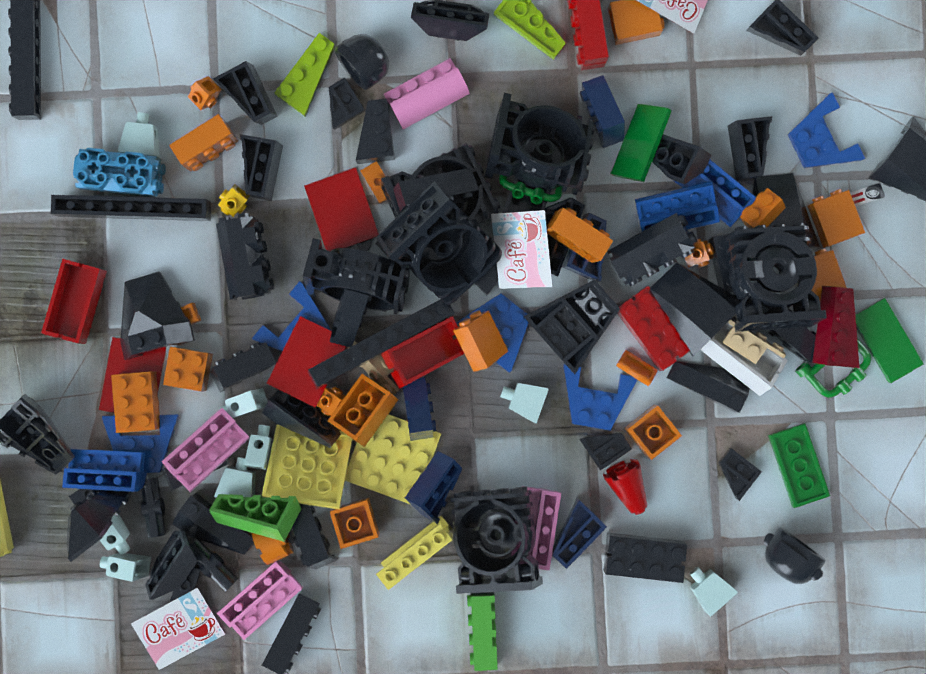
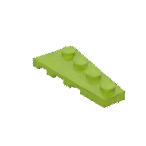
[493,0,566,60]
[274,33,335,117]

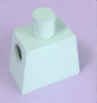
[118,112,160,157]
[500,383,549,423]
[219,388,268,418]
[244,425,273,470]
[214,457,256,497]
[100,514,131,555]
[100,553,151,582]
[690,567,738,617]

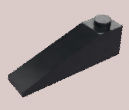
[652,134,712,184]
[666,361,750,413]
[262,389,341,448]
[172,493,254,555]

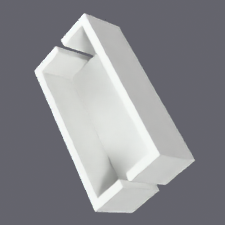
[701,318,788,396]

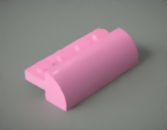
[384,58,470,129]
[162,408,249,492]
[511,486,561,571]
[217,560,303,640]

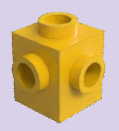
[218,184,250,217]

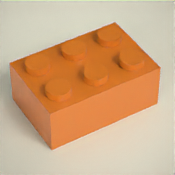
[169,114,238,172]
[546,208,613,263]
[111,371,160,433]
[328,374,398,447]

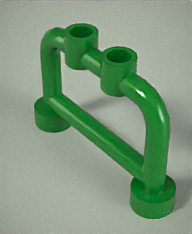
[499,175,563,204]
[795,338,871,398]

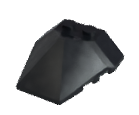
[120,272,195,360]
[0,394,75,475]
[67,490,132,562]

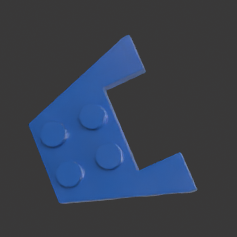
[787,92,865,168]
[252,281,332,351]
[456,293,528,373]
[563,364,637,430]
[102,414,179,473]

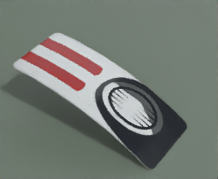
[850,183,885,207]

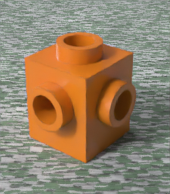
[188,76,222,110]
[685,239,715,268]
[317,387,345,416]

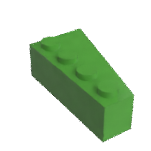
[209,494,301,542]
[467,592,498,671]

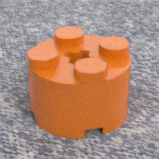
[252,533,294,565]

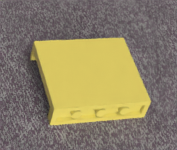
[376,515,453,590]

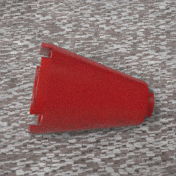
[603,459,648,515]

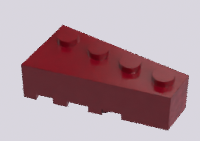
[813,286,860,368]

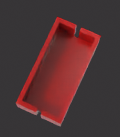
[567,0,609,70]
[41,258,107,344]
[617,286,690,371]
[381,316,465,388]

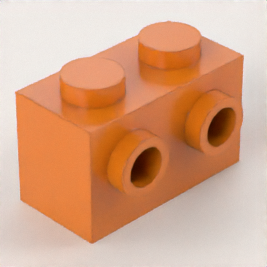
[740,188,786,229]

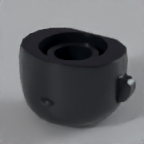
[335,34,389,90]
[764,528,826,584]

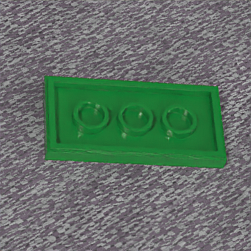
[610,104,672,182]
[855,298,924,383]
[768,423,830,508]

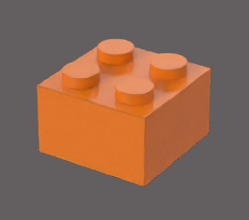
[163,347,213,392]
[624,405,682,460]
[329,497,380,549]

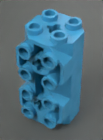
[73,148,166,197]

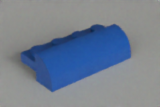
[673,160,756,228]
[635,181,720,232]
[62,449,147,492]

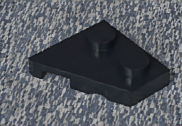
[328,77,365,130]
[579,433,632,470]
[718,448,762,501]

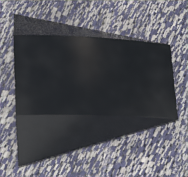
[868,117,926,201]
[748,173,820,253]
[649,262,739,356]
[523,280,620,374]

